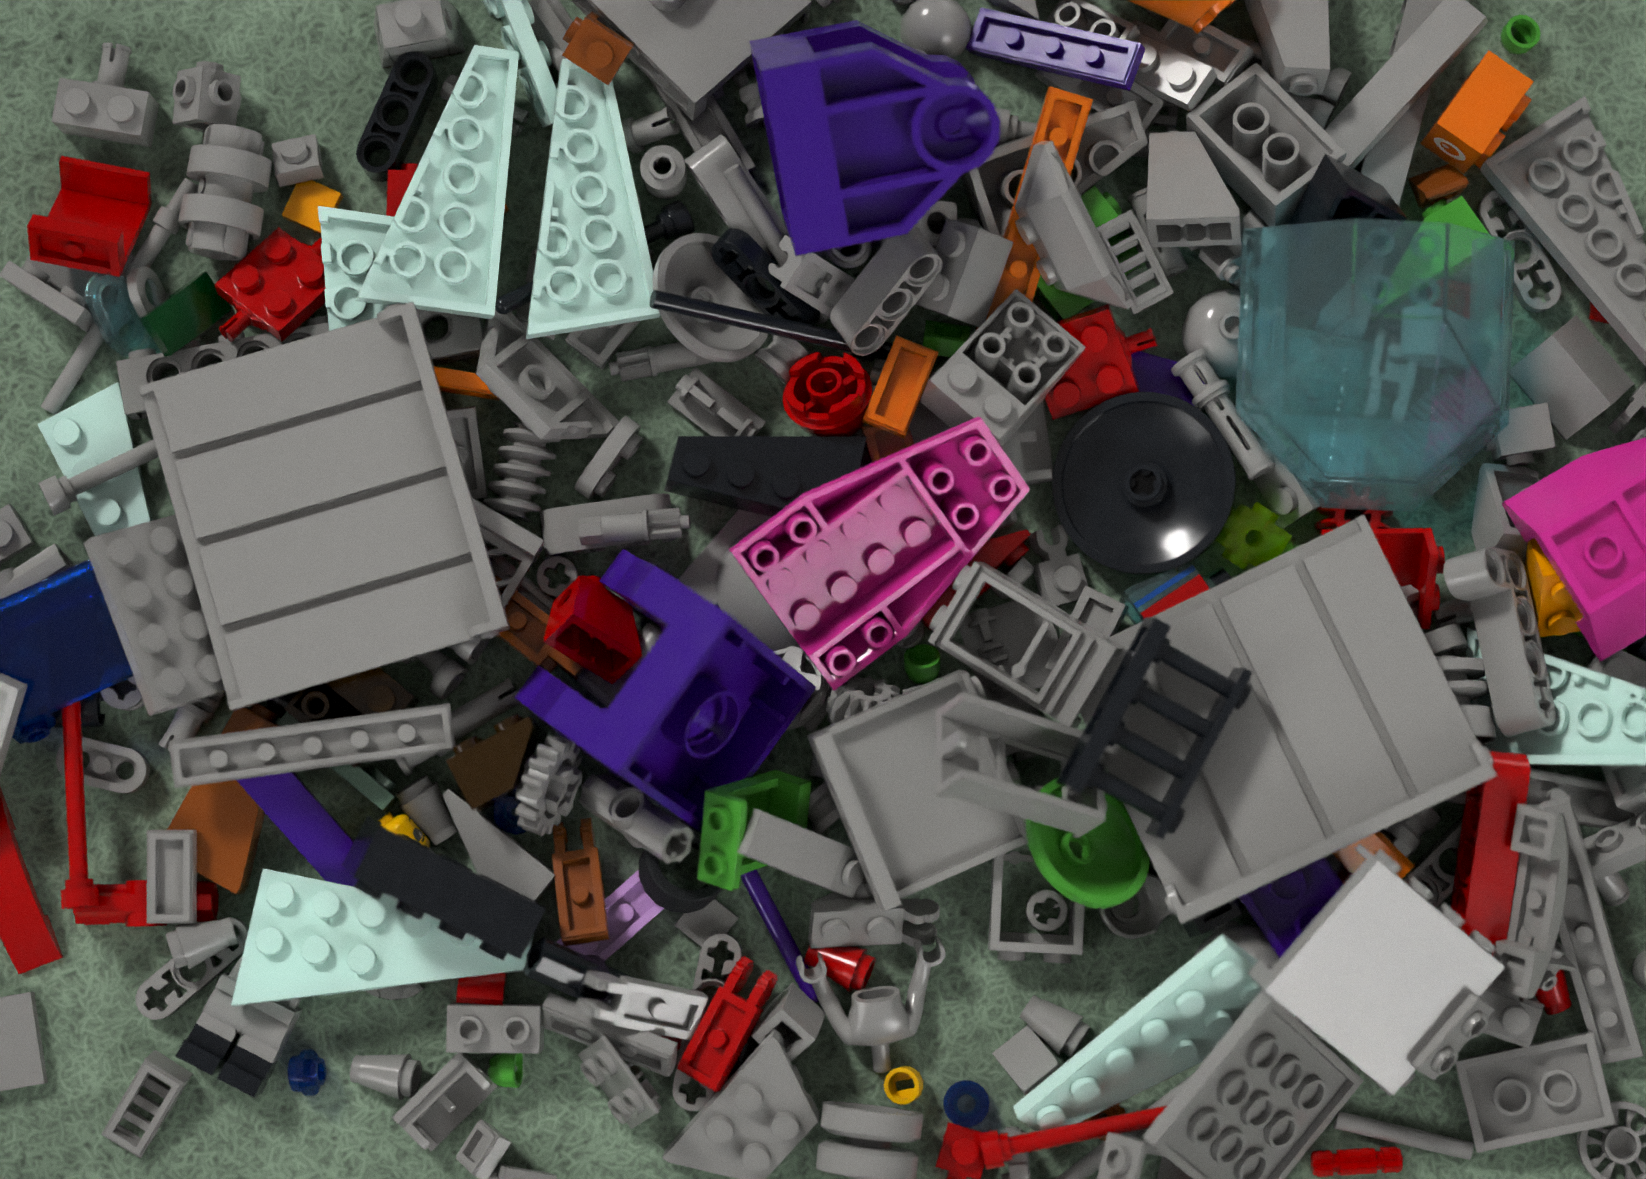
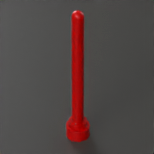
[60,686,99,909]
[979,1105,1168,1170]

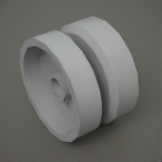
[816,1101,923,1179]

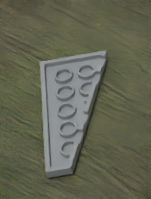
[1479,96,1646,367]

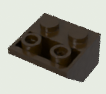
[284,667,419,768]
[446,714,541,812]

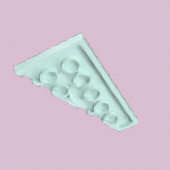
[1013,934,1295,1131]

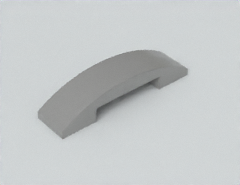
[1489,803,1568,999]

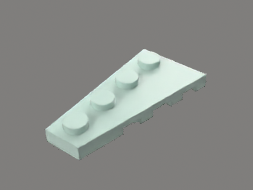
[483,0,558,128]
[318,206,394,331]
[37,382,153,536]

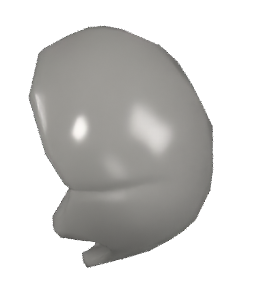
[900,0,971,58]
[1098,872,1171,940]

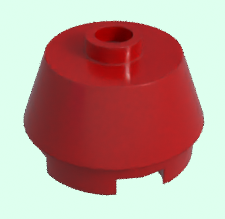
[783,352,872,436]

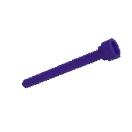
[740,869,819,1003]

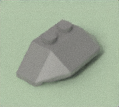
[1015,140,1135,309]

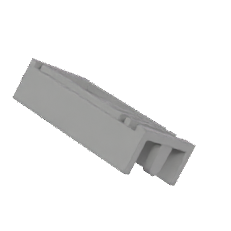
[928,561,1124,728]
[936,692,1107,838]
[988,786,1085,963]

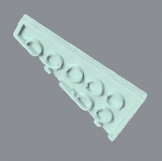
[355,45,519,319]
[526,58,661,339]
[1466,628,1646,766]
[231,869,535,1007]

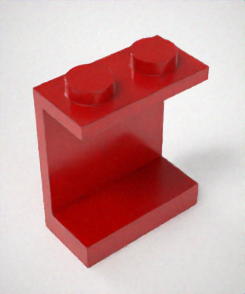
[27,156,152,277]
[1321,528,1445,629]

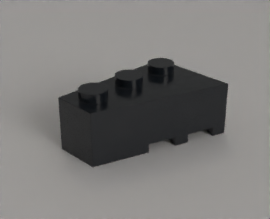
[1264,154,1407,319]

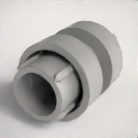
[178,124,272,261]

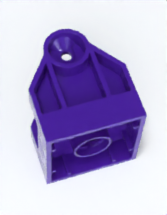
[749,20,1000,256]
[514,549,817,832]

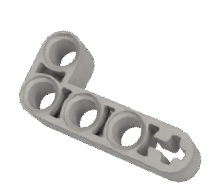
[1443,546,1556,737]

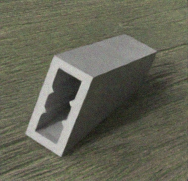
[1244,0,1330,96]

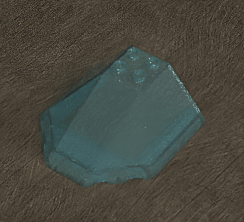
[1235,219,1515,512]

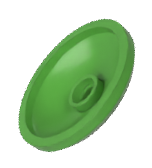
[1026,777,1150,908]

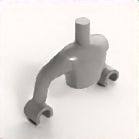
[796,936,945,1073]

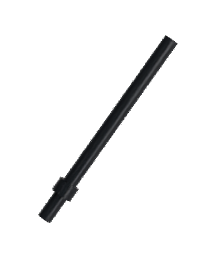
[650,290,893,362]

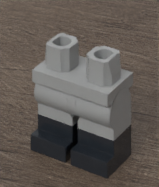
[175,955,303,1097]

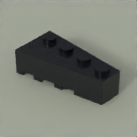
[664,436,867,517]
[342,815,546,960]

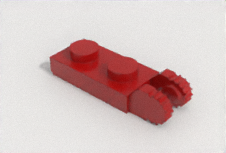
[676,956,778,1092]

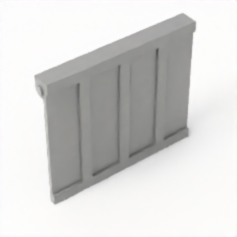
[138,302,510,711]
[1056,515,1497,924]

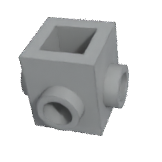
[172,61,241,133]

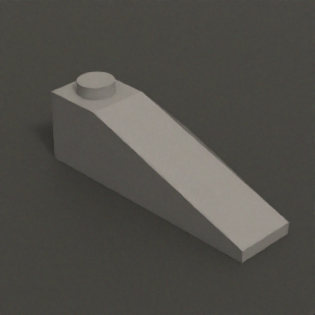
[961,100,1148,237]

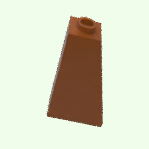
[168,703,281,894]

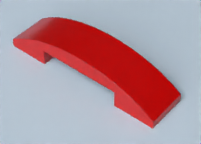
[0,787,63,974]

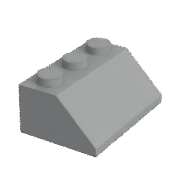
[1186,62,1347,232]

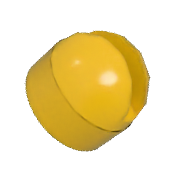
[884,1066,923,1105]

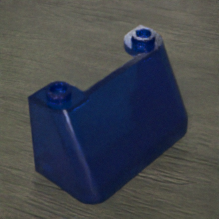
[0,559,134,744]

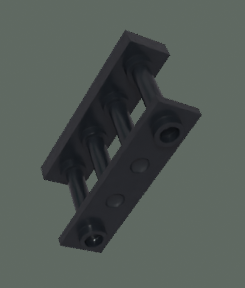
[1056,617,1253,839]

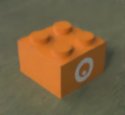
[1420,50,1534,174]

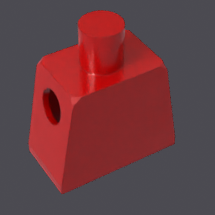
[544,575,642,684]

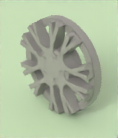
[1577,1101,1646,1179]

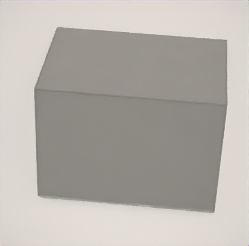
[1507,315,1634,441]

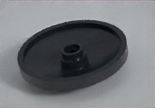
[1052,392,1236,575]

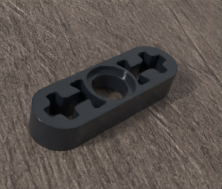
[711,228,820,326]

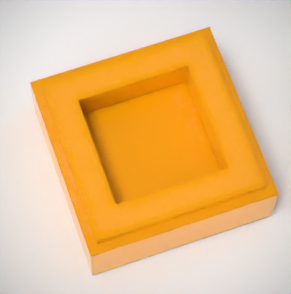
[282,180,343,235]

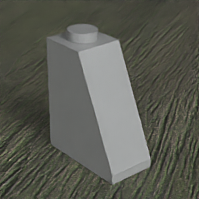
[1146,131,1242,248]

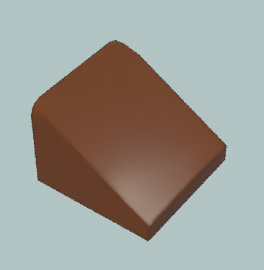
[1409,164,1469,209]

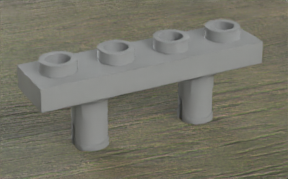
[1583,810,1646,906]

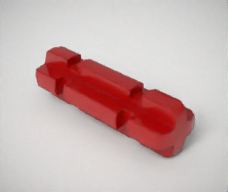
[1310,1146,1403,1177]

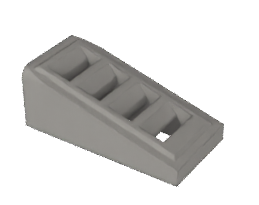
[1096,209,1174,316]
[101,1050,193,1158]

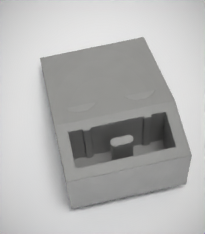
[920,289,1086,447]

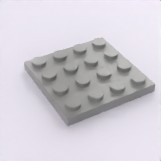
[84,515,226,716]
[1143,989,1364,1179]

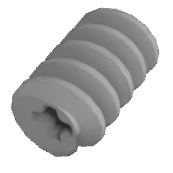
[483,422,561,523]

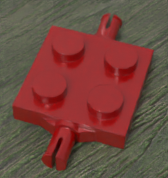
[215,227,326,342]
[1045,304,1158,420]

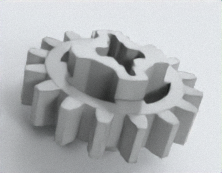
[515,735,582,836]

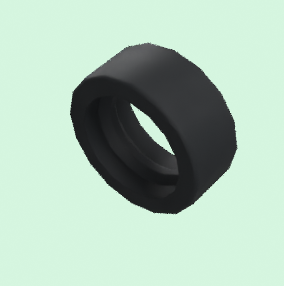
[639,820,723,913]

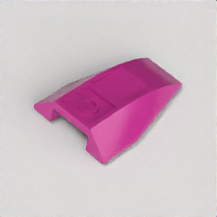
[729,416,1030,690]
[1501,437,1646,662]

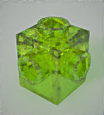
[1216,502,1292,570]

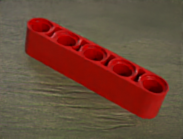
[1450,751,1530,957]

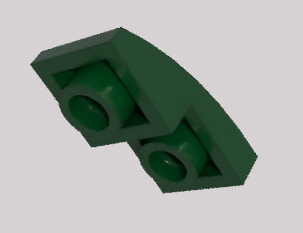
[139,271,231,357]

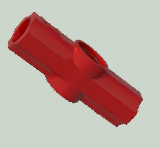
[73,880,219,927]

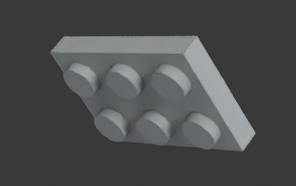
[1455,1031,1615,1153]

